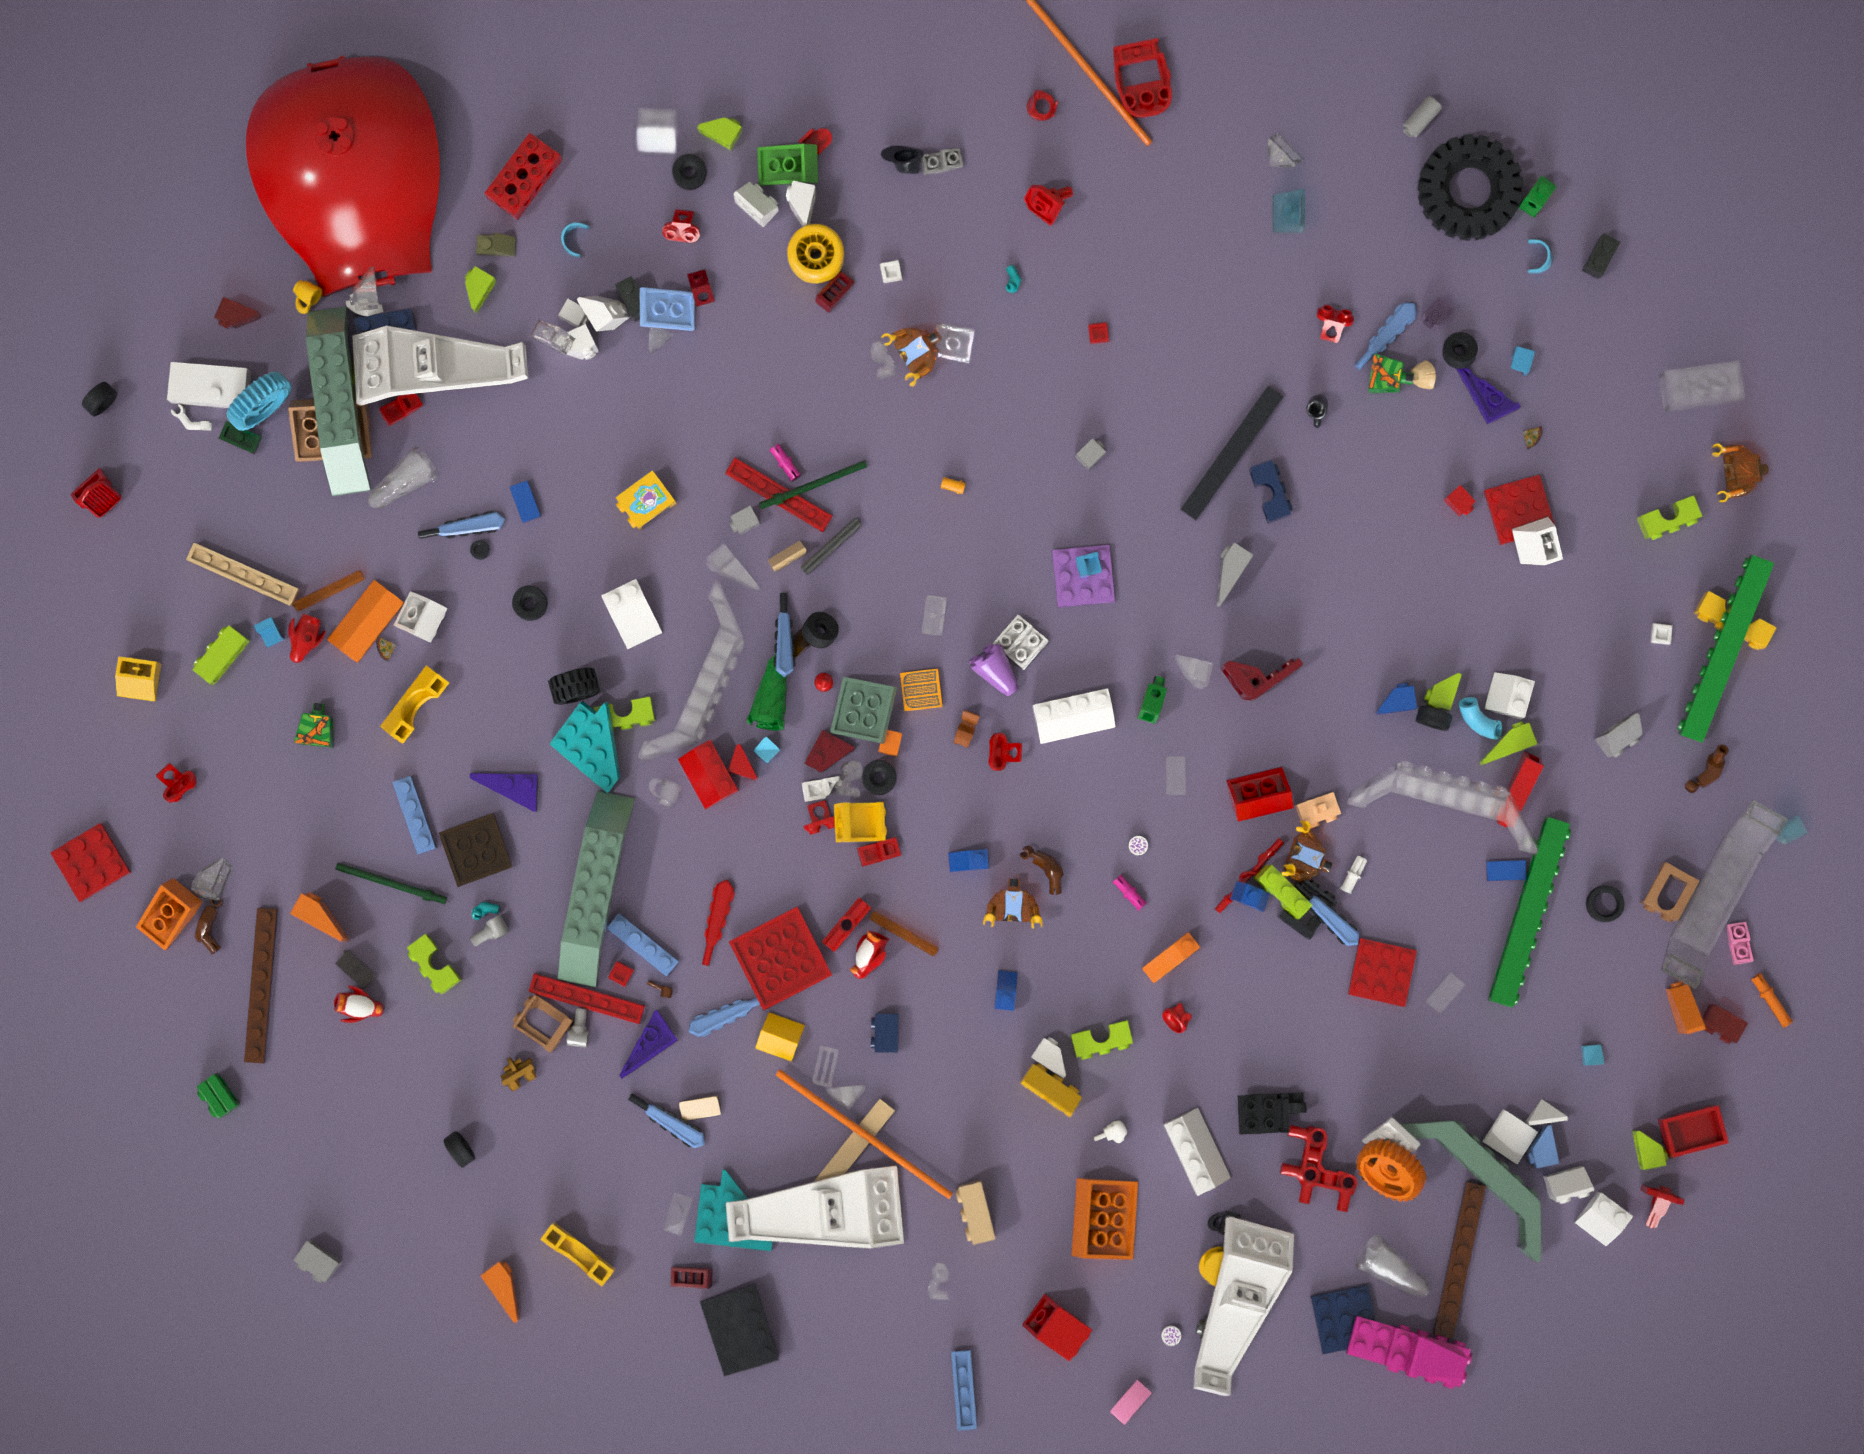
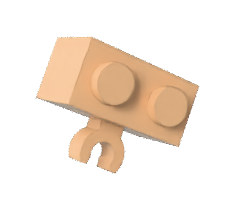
[1295,792,1341,829]

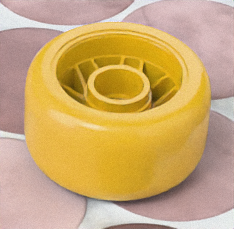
[787,224,845,284]

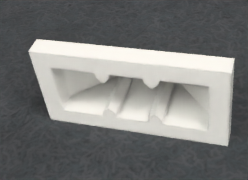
[1526,1099,1568,1125]

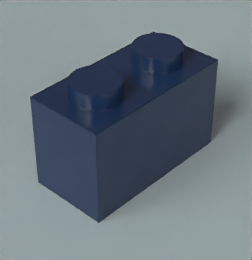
[871,1013,899,1053]

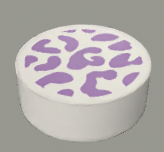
[1128,836,1148,855]
[1161,1325,1181,1346]

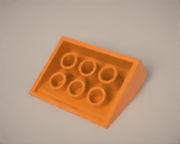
[1071,1178,1138,1260]

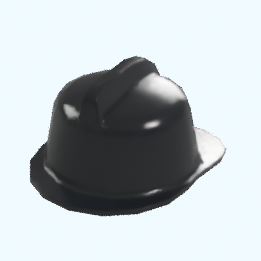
[881,146,924,174]

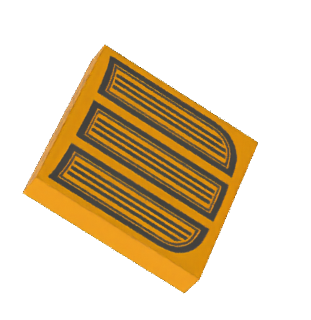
[900,669,943,712]

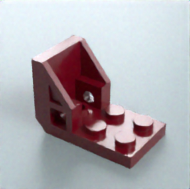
[1220,658,1303,701]

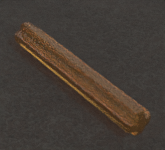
[293,570,364,611]
[869,911,939,956]

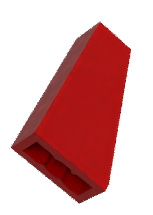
[1495,751,1544,827]

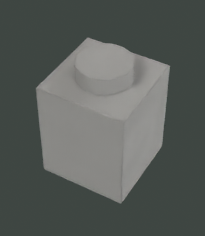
[1075,438,1106,471]
[729,506,760,535]

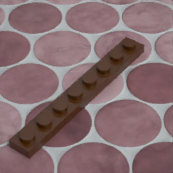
[244,908,278,1064]
[1433,1182,1486,1339]

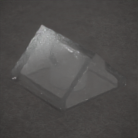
[932,322,975,363]
[826,1084,866,1110]

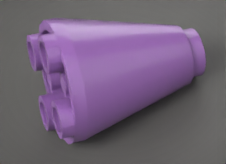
[969,643,1019,696]

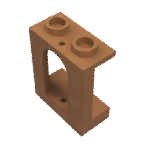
[1640,862,1699,923]
[512,995,574,1053]

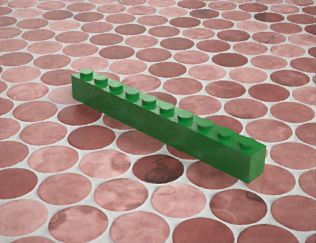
[1677,555,1774,743]
[1488,817,1571,1008]

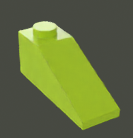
[1479,721,1537,765]

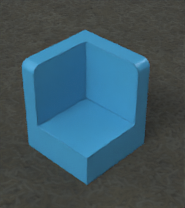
[1510,346,1535,376]
[1075,552,1102,578]
[254,617,284,647]

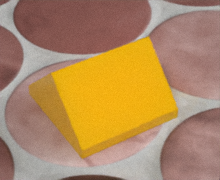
[756,1012,805,1062]

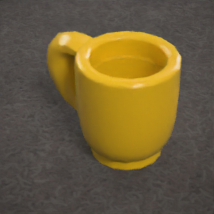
[293,280,322,314]

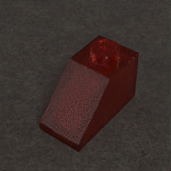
[214,297,262,329]

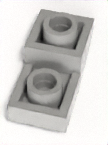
[920,148,963,175]

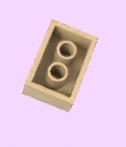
[955,1180,995,1245]

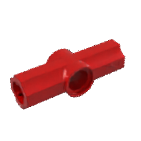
[822,898,871,952]

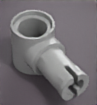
[470,915,510,947]
[567,1008,589,1048]

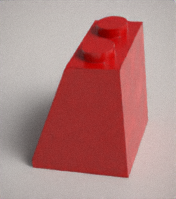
[1022,1294,1092,1362]

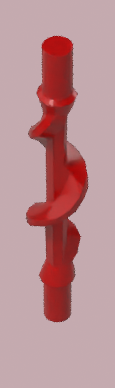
[1214,838,1284,914]

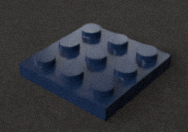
[1310,1285,1375,1354]

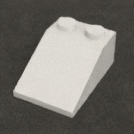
[601,579,662,649]

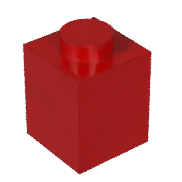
[1444,485,1476,517]

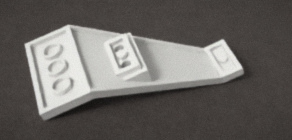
[352,326,528,406]
[726,1166,904,1248]
[1194,1217,1294,1396]

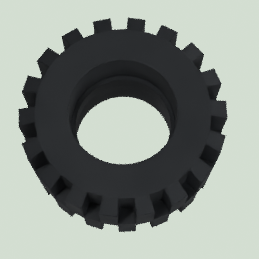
[548,667,600,705]

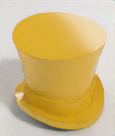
[1199,1246,1224,1287]

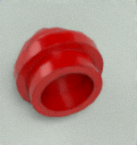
[814,673,833,692]

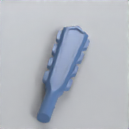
[1354,302,1417,370]
[688,997,760,1037]

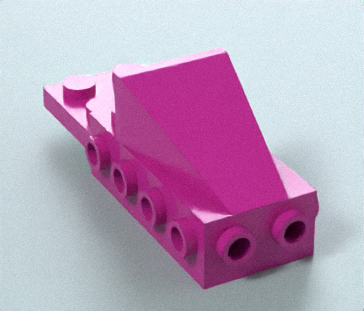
[1346,1316,1472,1389]

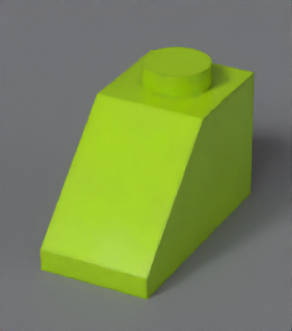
[697,117,742,150]
[465,266,497,313]
[1424,673,1462,712]
[1632,1130,1668,1170]

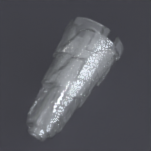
[367,446,440,509]
[1356,1235,1430,1298]

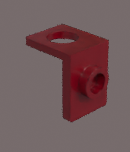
[687,269,714,307]

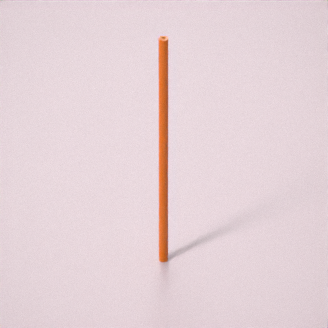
[1025,0,1153,146]
[776,1069,953,1199]

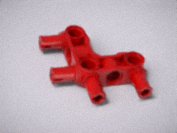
[1280,1125,1357,1212]

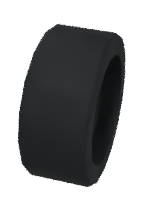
[1586,886,1625,922]

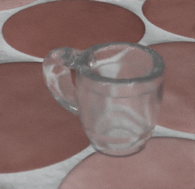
[648,778,682,807]

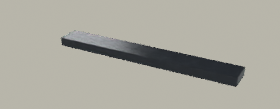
[1180,386,1283,521]

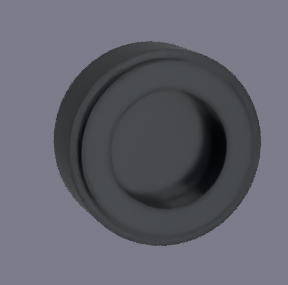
[470,540,490,560]

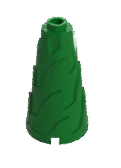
[746,654,787,731]

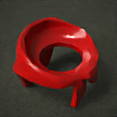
[1027,90,1059,121]
[1162,1003,1192,1033]

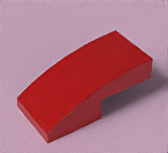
[379,393,423,427]
[857,837,901,867]

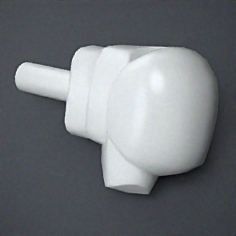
[1094,1120,1127,1143]

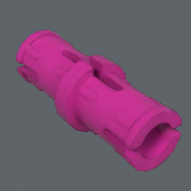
[769,444,801,482]
[1112,874,1147,911]

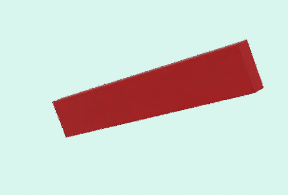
[725,458,833,533]
[528,973,645,1024]

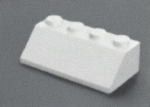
[1032,688,1115,744]
[1163,1107,1231,1196]

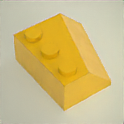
[1020,1063,1082,1117]

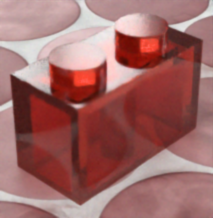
[1702,1004,1748,1045]

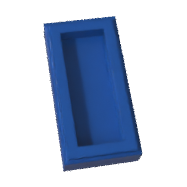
[509,481,541,523]
[1486,860,1526,881]

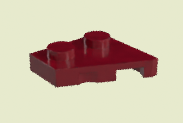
[804,730,855,773]

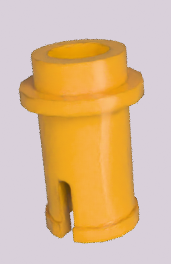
[941,477,966,495]

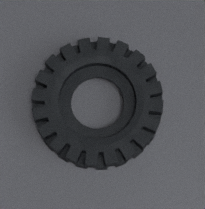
[1417,134,1524,241]

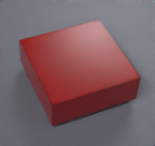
[1088,322,1109,344]
[608,961,634,987]

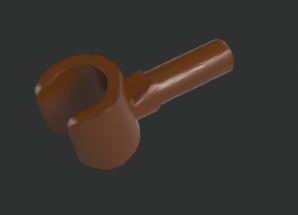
[647,980,672,998]

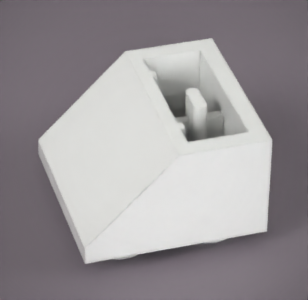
[1512,517,1563,565]
[1543,1166,1594,1203]

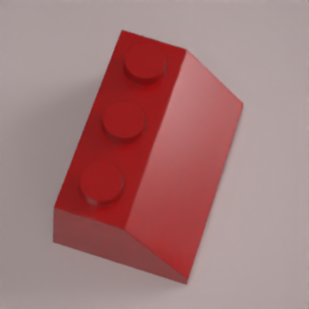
[678,740,739,810]
[1226,767,1294,822]

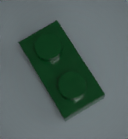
[219,421,262,455]

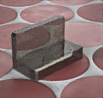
[335,949,377,989]

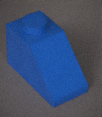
[1376,683,1417,715]
[948,849,989,872]
[1230,881,1270,912]
[994,970,1018,1011]

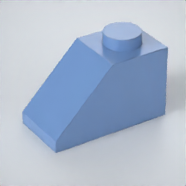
[1527,1124,1559,1168]

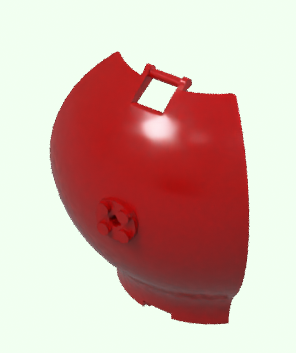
[246,55,440,297]

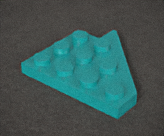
[550,701,621,793]
[694,1169,773,1251]

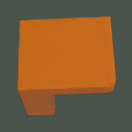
[878,730,902,757]

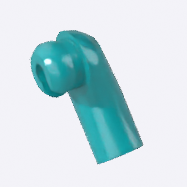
[1005,265,1022,293]

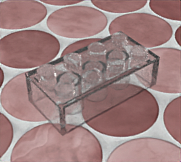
[1659,360,1745,412]

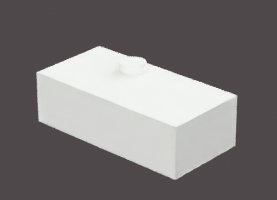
[167,362,252,408]

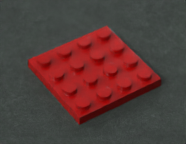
[729,907,832,1011]

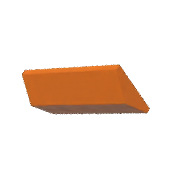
[327,580,404,663]

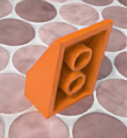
[136,878,203,950]
[290,892,349,942]

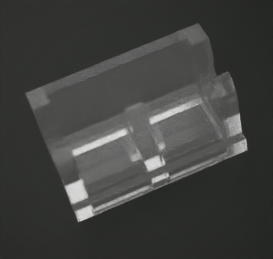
[921,595,947,637]

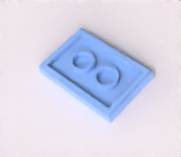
[640,287,695,331]

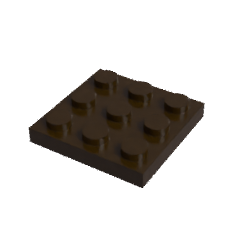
[439,813,513,887]

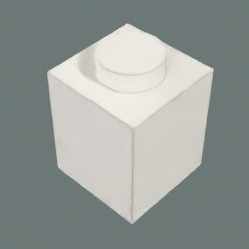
[559,299,589,328]

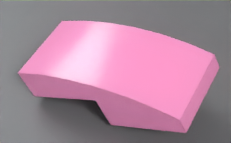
[1727,922,1754,965]
[1110,1380,1152,1425]

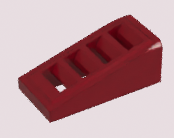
[815,270,855,313]
[671,1266,713,1289]

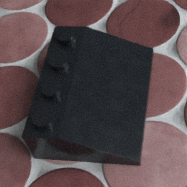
[700,1283,780,1376]

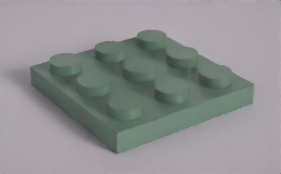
[830,677,897,744]

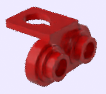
[798,128,832,156]
[662,209,700,243]
[1316,305,1354,343]
[988,733,1022,771]
[156,763,197,803]
[803,800,835,835]

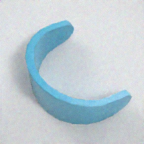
[561,223,590,258]
[1528,239,1553,273]

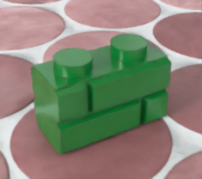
[197,1073,240,1119]

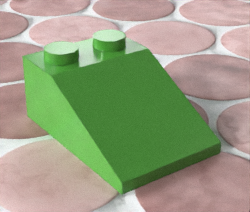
[757,144,818,186]

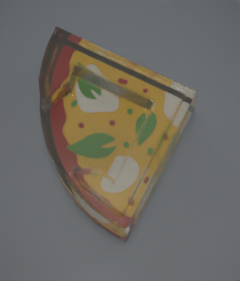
[1522,426,1542,450]
[376,636,396,662]

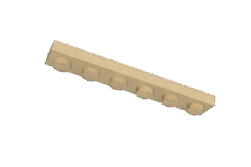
[186,543,300,607]

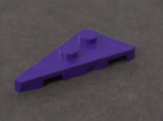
[1456,368,1521,425]
[470,773,538,812]
[620,1010,678,1079]

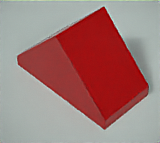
[728,744,758,780]

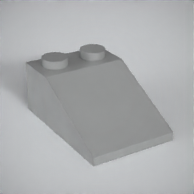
[1216,543,1253,607]
[1594,713,1643,758]

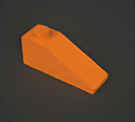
[1142,932,1200,983]
[480,1260,520,1323]

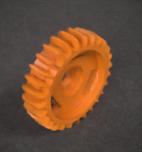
[1356,1139,1427,1202]

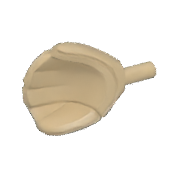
[1410,360,1436,389]

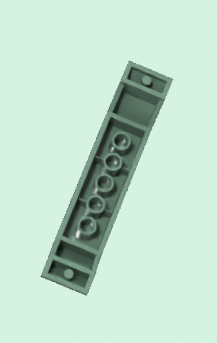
[306,306,371,496]
[558,791,635,987]
[1399,1119,1541,1263]

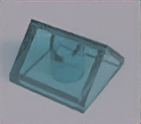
[1273,189,1305,233]

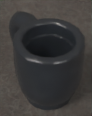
[1306,394,1328,428]
[1208,1211,1241,1235]

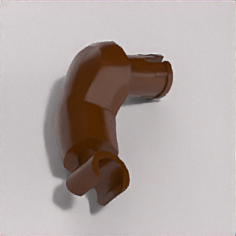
[1685,744,1729,793]
[1020,845,1064,895]
[195,896,223,955]

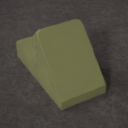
[476,233,516,257]

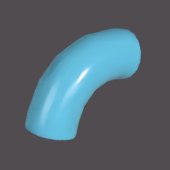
[1459,697,1503,740]

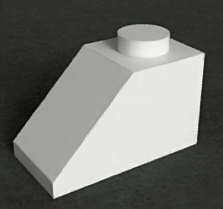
[1031,1037,1066,1078]

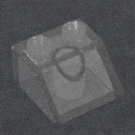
[637,108,678,153]

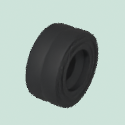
[672,154,707,190]
[1442,332,1478,369]
[82,382,117,416]
[512,585,548,621]
[802,612,839,648]
[1415,706,1452,731]
[862,760,896,795]
[443,1131,475,1168]

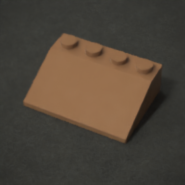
[288,399,372,462]

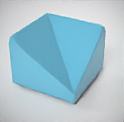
[753,737,780,764]
[1581,1044,1604,1066]

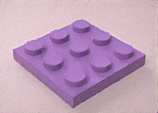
[1052,545,1115,608]

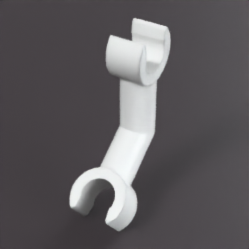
[171,404,212,431]

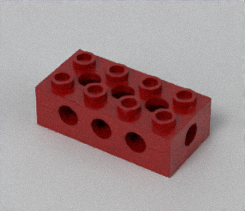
[484,132,562,220]

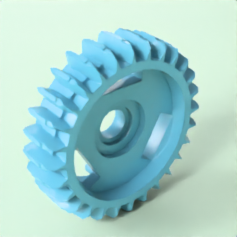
[226,371,291,431]

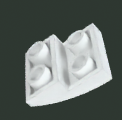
[993,615,1049,670]
[1482,1109,1538,1164]

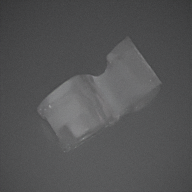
[871,341,896,381]
[835,761,863,798]
[927,1263,949,1300]

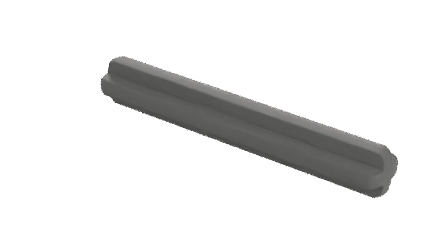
[801,518,862,574]

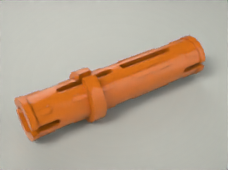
[1751,973,1793,1028]

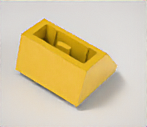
[115,656,162,702]

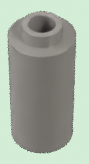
[1403,96,1442,137]

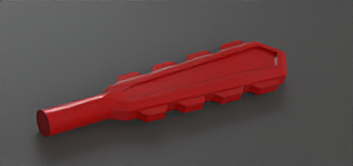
[702,880,735,966]

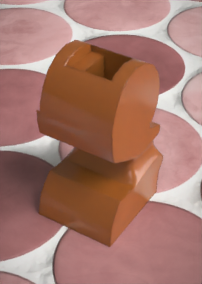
[953,709,980,748]

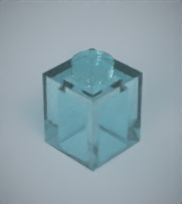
[1774,816,1808,844]

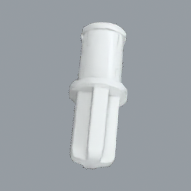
[1340,856,1367,894]

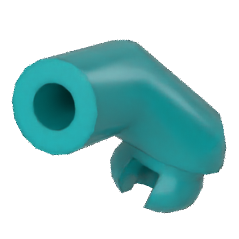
[471,902,500,920]

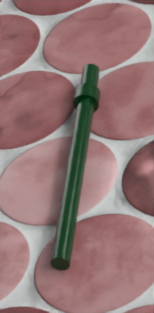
[759,460,867,510]
[335,863,448,904]

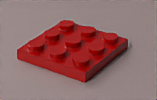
[1484,475,1555,545]
[50,823,131,902]
[1348,938,1417,1007]

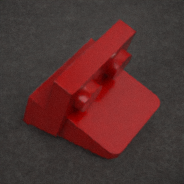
[70,468,122,518]

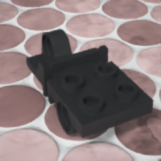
[1237,1092,1307,1135]

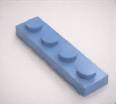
[392,776,436,855]
[607,913,679,977]
[951,1350,977,1431]

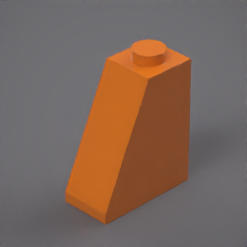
[1666,981,1706,1034]

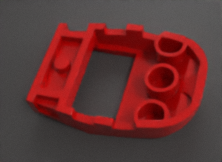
[1113,38,1172,118]

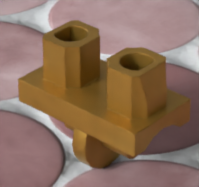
[500,1057,536,1092]

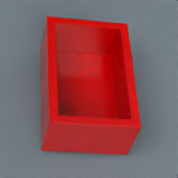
[1657,1104,1729,1158]

